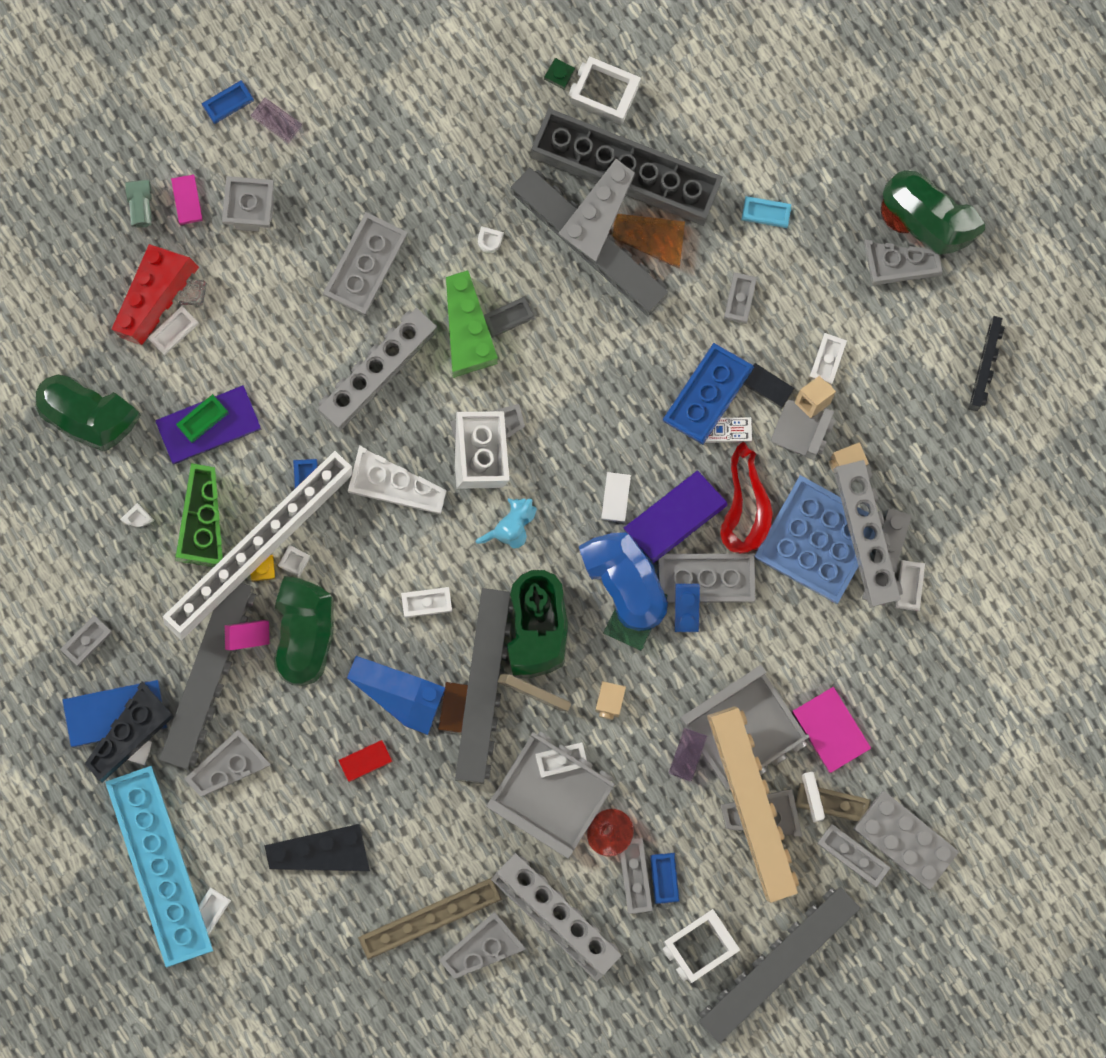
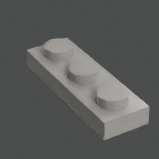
[817,824,890,888]
[618,838,653,914]

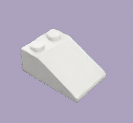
[455,411,510,489]

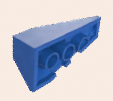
[347,656,445,735]

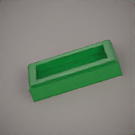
[176,394,229,443]

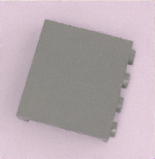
[680,665,809,792]
[486,731,615,859]

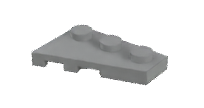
[864,239,943,286]
[184,730,271,797]
[720,789,802,837]
[439,912,526,979]

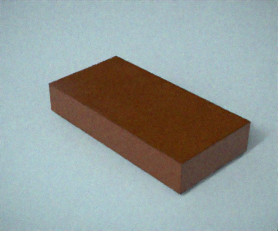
[438,682,468,733]

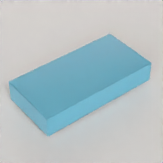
[741,196,792,228]

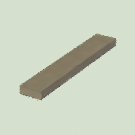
[358,877,502,960]

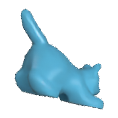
[475,498,537,549]

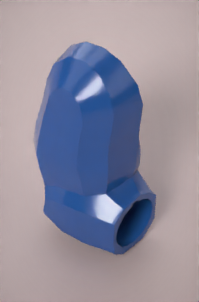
[579,532,668,632]

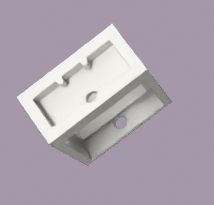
[569,56,641,125]
[662,909,740,983]

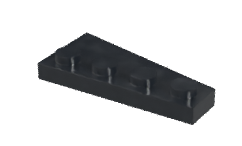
[85,681,174,783]
[264,824,370,872]

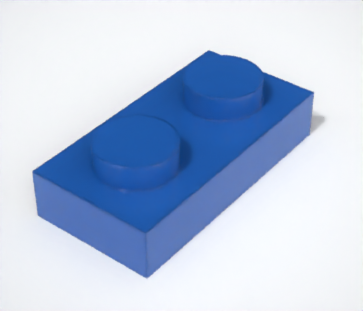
[674,584,700,632]

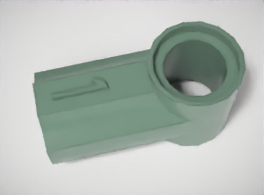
[125,180,152,228]

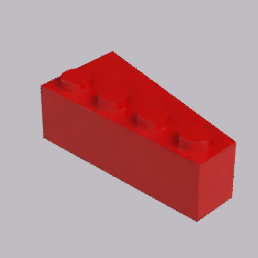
[111,244,199,345]

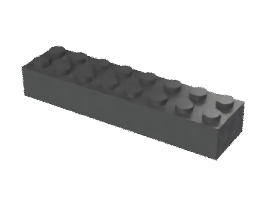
[530,108,723,226]

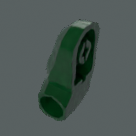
[883,170,985,255]
[35,374,141,451]
[508,570,568,679]
[274,576,334,686]

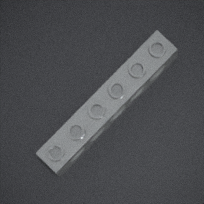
[318,308,437,432]
[833,460,903,608]
[491,853,622,982]

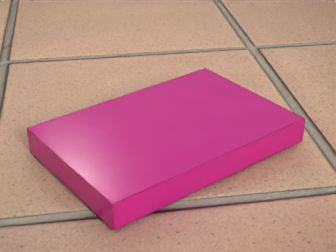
[792,687,871,774]

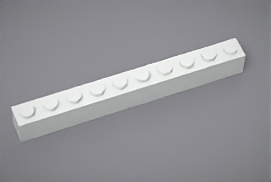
[163,451,352,641]

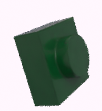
[544,58,575,90]

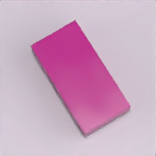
[171,174,203,225]
[225,620,270,650]

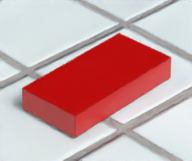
[338,740,392,782]

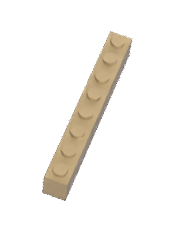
[707,706,799,903]

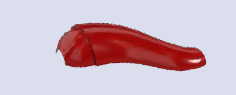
[720,441,773,554]

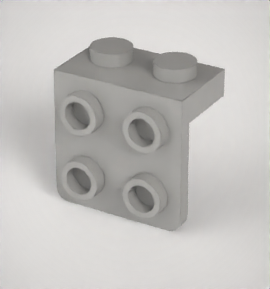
[771,400,835,460]

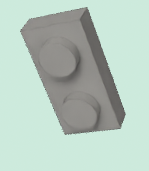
[724,272,757,324]
[60,615,112,667]

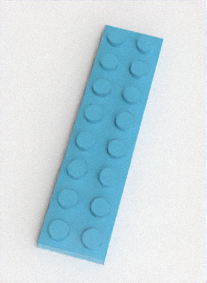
[105,766,214,968]

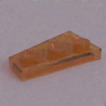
[612,214,685,269]

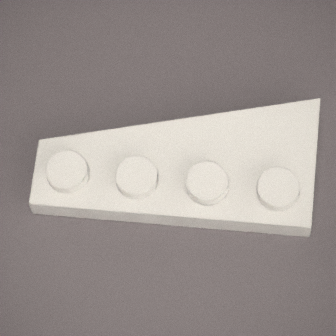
[348,445,446,515]

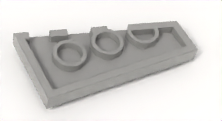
[558,159,635,263]

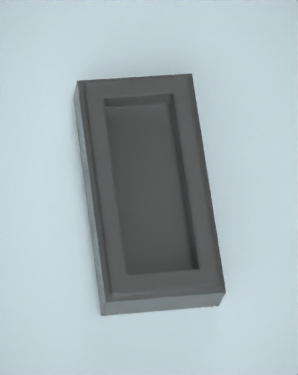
[484,296,535,338]

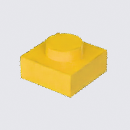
[250,555,275,582]

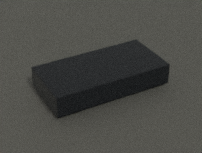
[743,363,795,409]

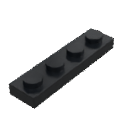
[968,316,1005,412]

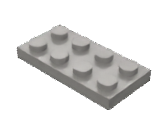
[323,212,408,316]
[658,554,755,603]
[853,791,959,890]

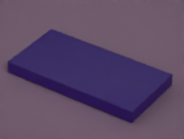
[155,385,262,465]
[624,470,728,564]

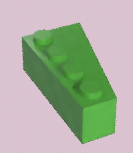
[446,270,498,378]
[175,463,223,567]

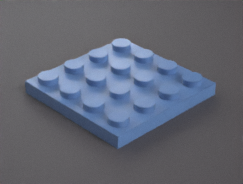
[754,475,875,604]

